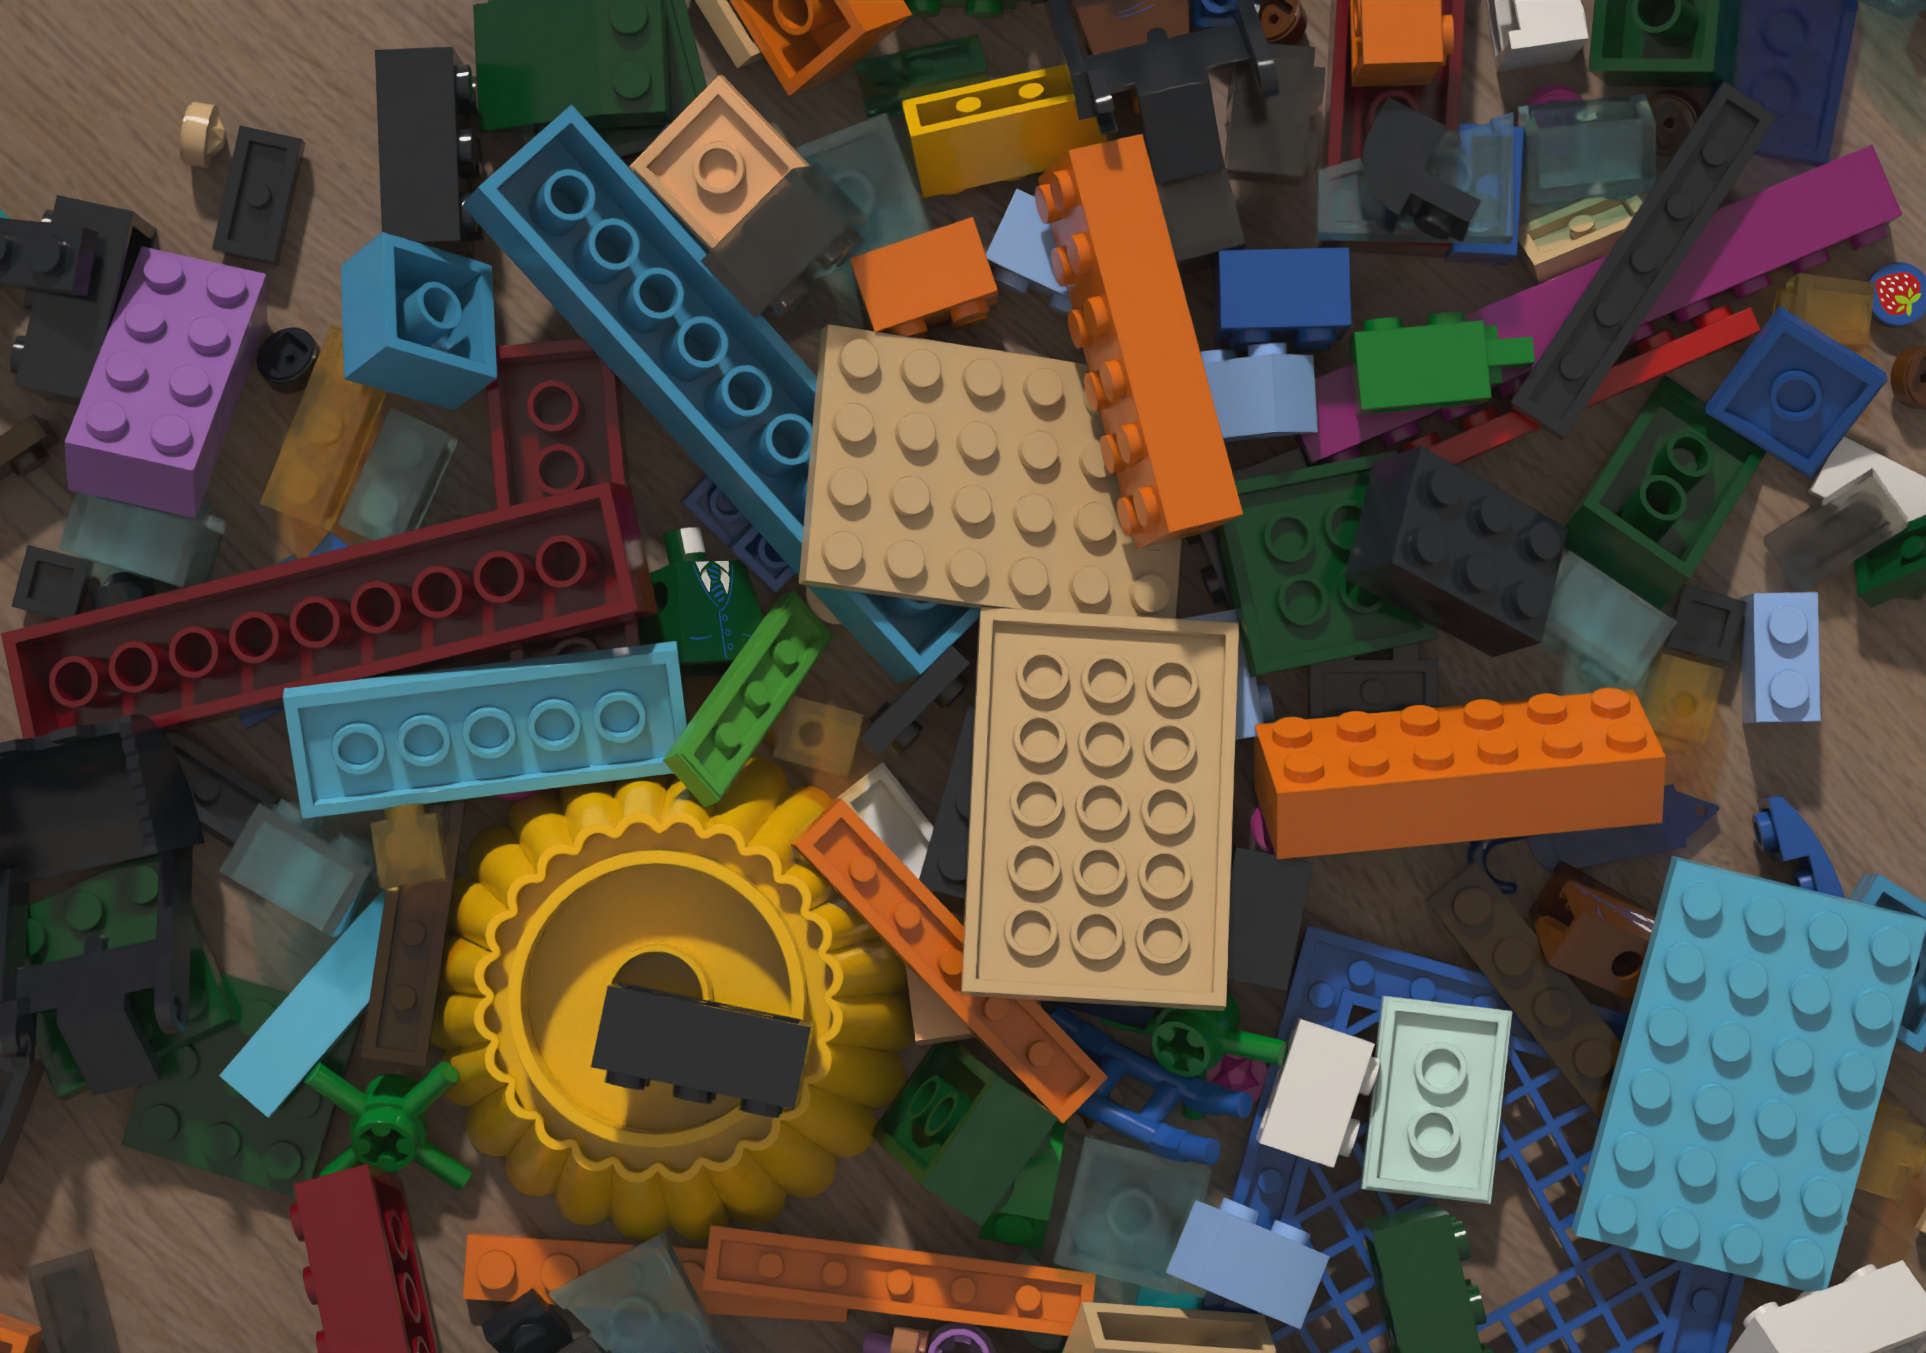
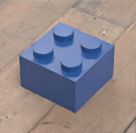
[1212,247,1351,354]

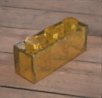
[260,325,387,532]

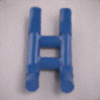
[1050,1005,1253,1165]

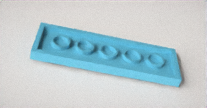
[283,641,687,819]

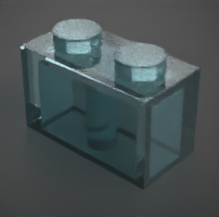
[1517,94,1656,207]
[338,407,458,541]
[1539,551,1677,688]

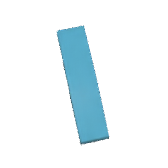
[219,887,386,1118]

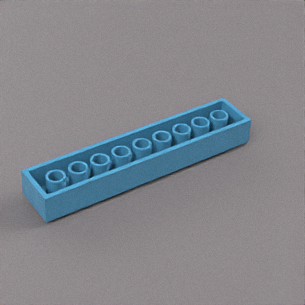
[462,104,980,684]

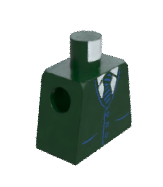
[638,527,764,677]

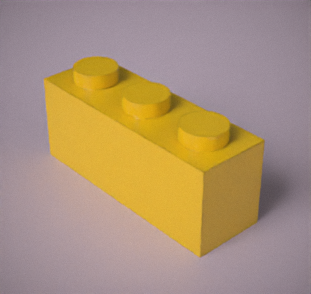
[901,65,1107,198]

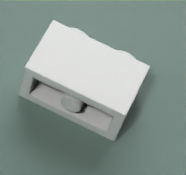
[1255,1017,1380,1168]

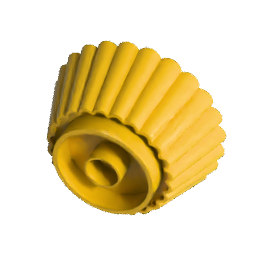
[431,757,915,1241]

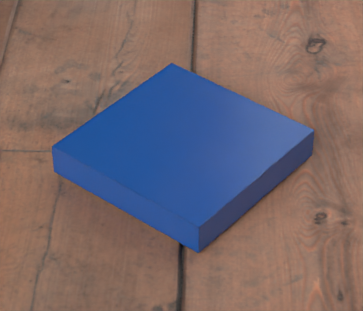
[1705,306,1887,478]

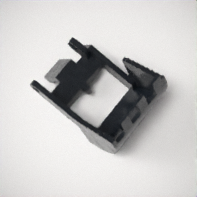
[1030,0,1279,184]
[0,714,205,1095]

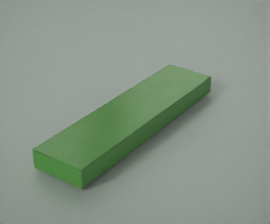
[663,590,834,807]

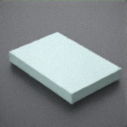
[1360,996,1512,1204]

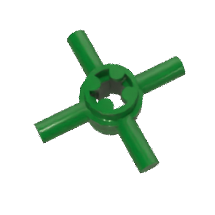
[1100,992,1288,1120]
[304,1061,472,1191]

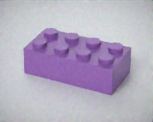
[64,246,267,518]

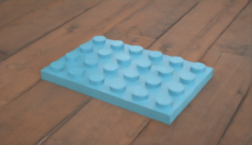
[1571,856,1926,1292]

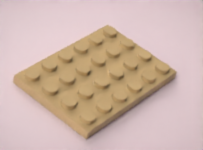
[799,324,1182,619]
[960,607,1239,1011]

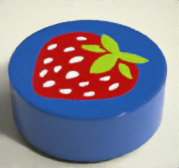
[1863,262,1926,328]

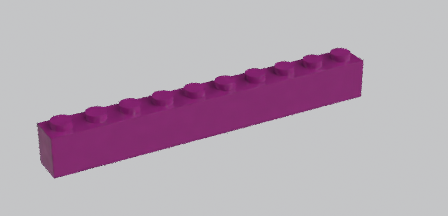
[1294,145,1903,467]

